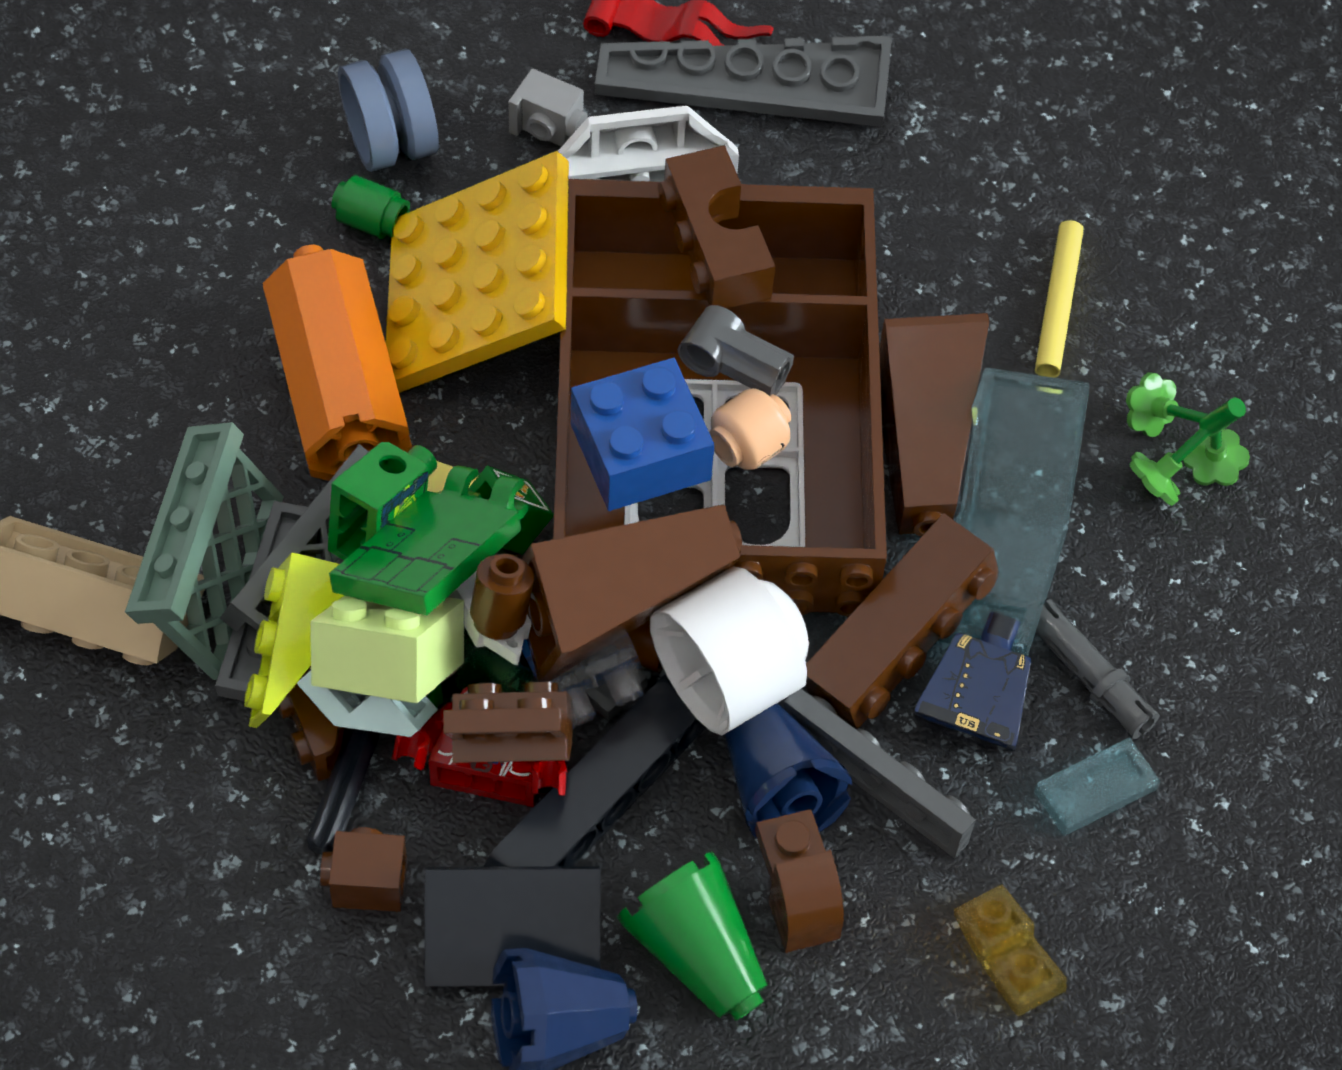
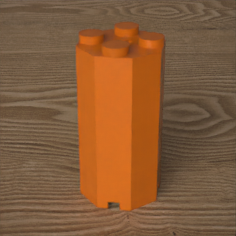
[263,245,412,481]

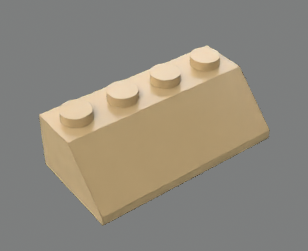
[0,516,205,665]

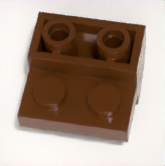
[444,682,573,763]

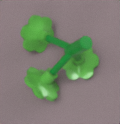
[1126,372,1250,506]

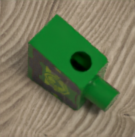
[327,442,437,560]

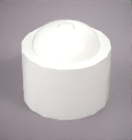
[650,566,809,735]

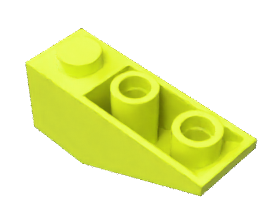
[244,552,345,728]

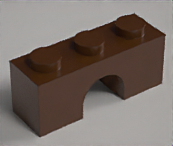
[658,145,775,308]

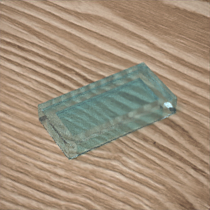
[1034,737,1160,836]

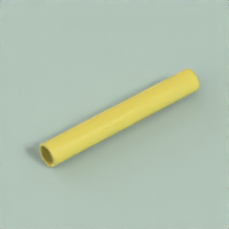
[1035,220,1084,379]

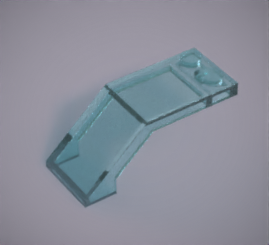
[938,367,1089,657]

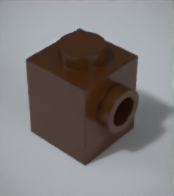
[320,827,407,912]

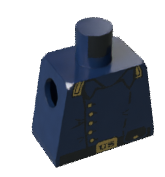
[914,611,1031,751]

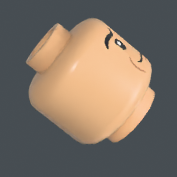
[709,388,791,470]

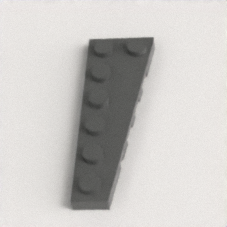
[595,36,892,127]

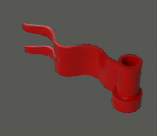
[583,0,774,46]

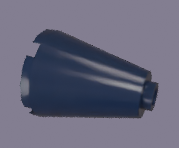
[725,703,853,839]

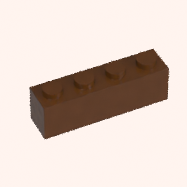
[805,513,999,729]

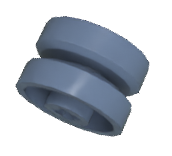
[338,48,439,172]

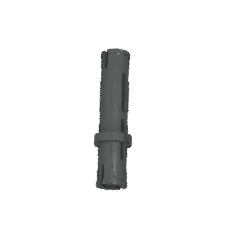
[1026,600,1160,739]

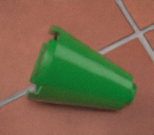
[617,852,767,1021]

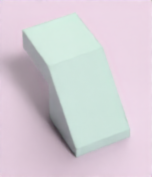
[297,670,438,737]

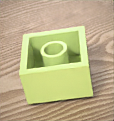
[310,596,464,703]

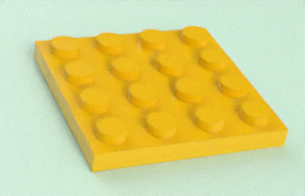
[386,151,569,393]

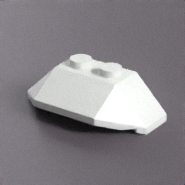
[558,106,739,182]

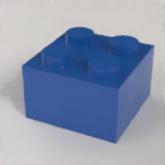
[570,357,715,511]

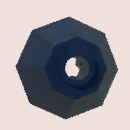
[491,948,638,1070]

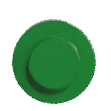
[331,175,410,239]

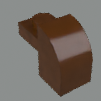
[755,809,844,953]

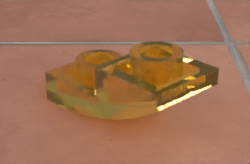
[954,884,1067,1016]

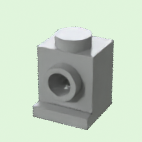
[509,68,587,147]

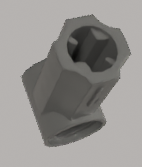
[677,305,794,396]

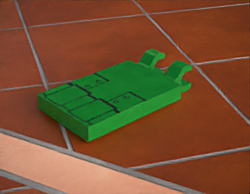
[329,465,528,616]

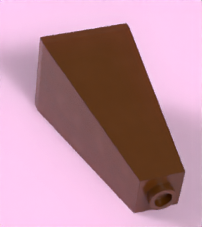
[879,313,989,536]
[521,504,742,682]

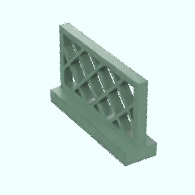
[125,422,284,680]

